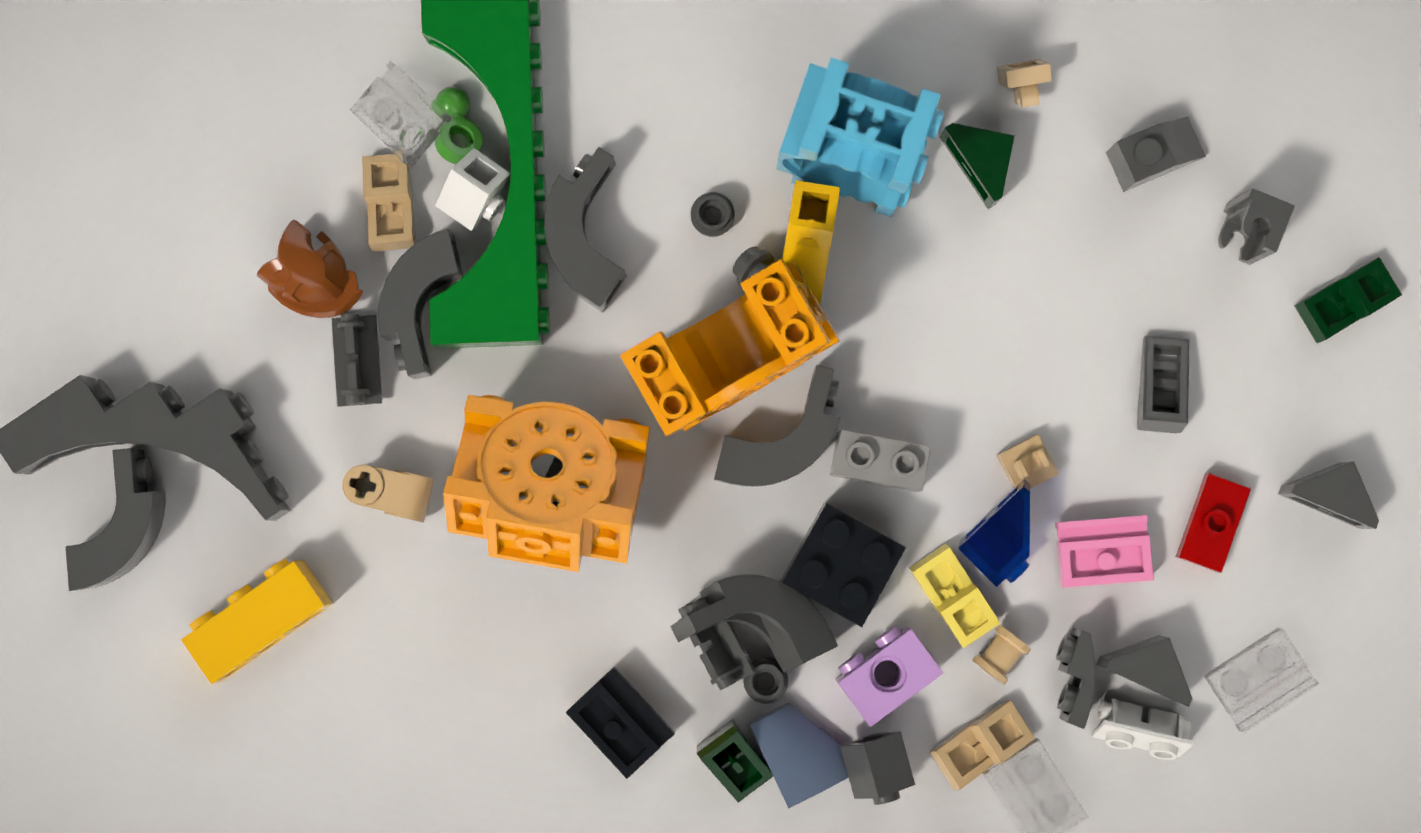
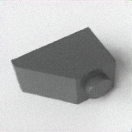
[1106,117,1206,192]

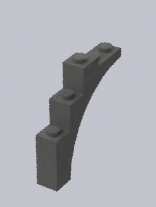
[0,375,291,521]

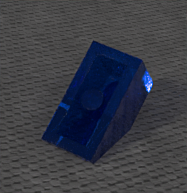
[958,479,1031,587]

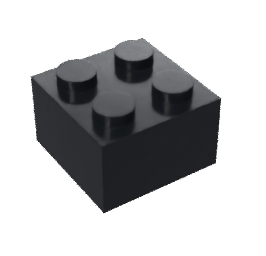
[780,503,906,627]

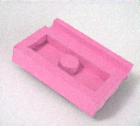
[1055,515,1154,588]

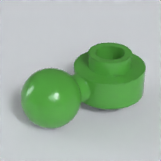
[435,87,483,164]

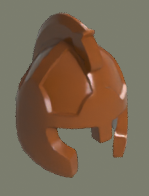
[257,220,363,318]

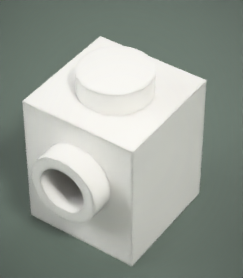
[435,148,510,231]

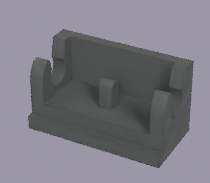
[1218,188,1295,265]

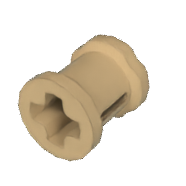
[972,625,1032,685]

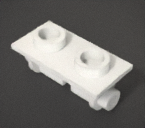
[1092,698,1194,760]

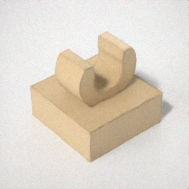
[997,59,1052,108]
[996,434,1059,494]

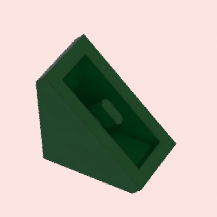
[940,123,1015,209]
[696,719,773,803]

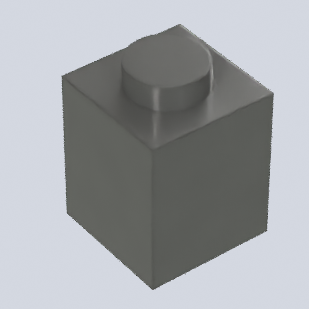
[840,731,915,805]

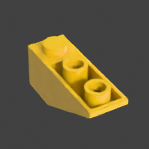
[782,180,840,304]

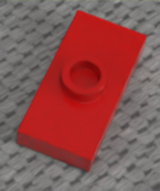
[1175,473,1251,573]

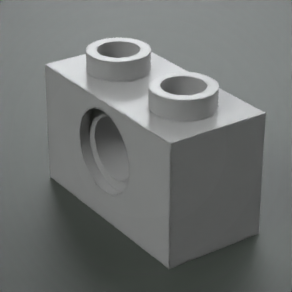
[830,430,931,492]

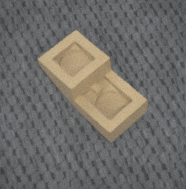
[362,153,416,252]
[929,700,1035,790]

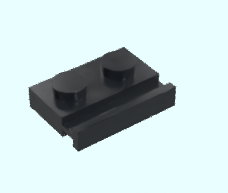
[565,666,675,779]

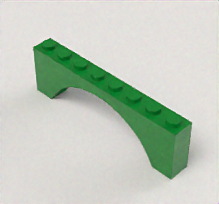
[421,0,550,349]

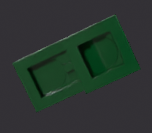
[1294,257,1402,343]

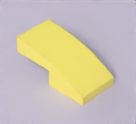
[909,544,1000,648]

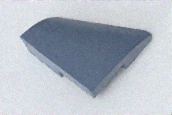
[749,703,848,809]

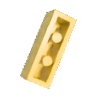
[181,558,334,685]

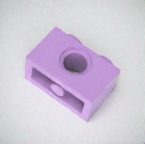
[835,626,943,727]

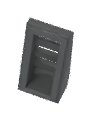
[1137,336,1190,433]

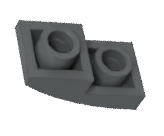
[1056,628,1095,729]

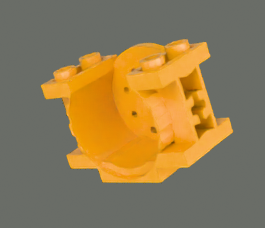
[620,259,841,436]
[443,395,650,572]

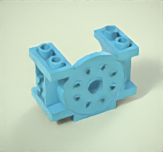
[776,57,944,217]

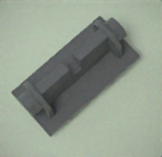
[331,313,382,407]
[678,598,756,691]

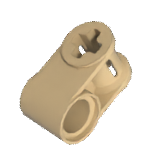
[342,465,435,523]

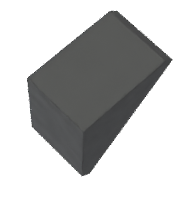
[1278,461,1379,529]
[1096,635,1193,707]

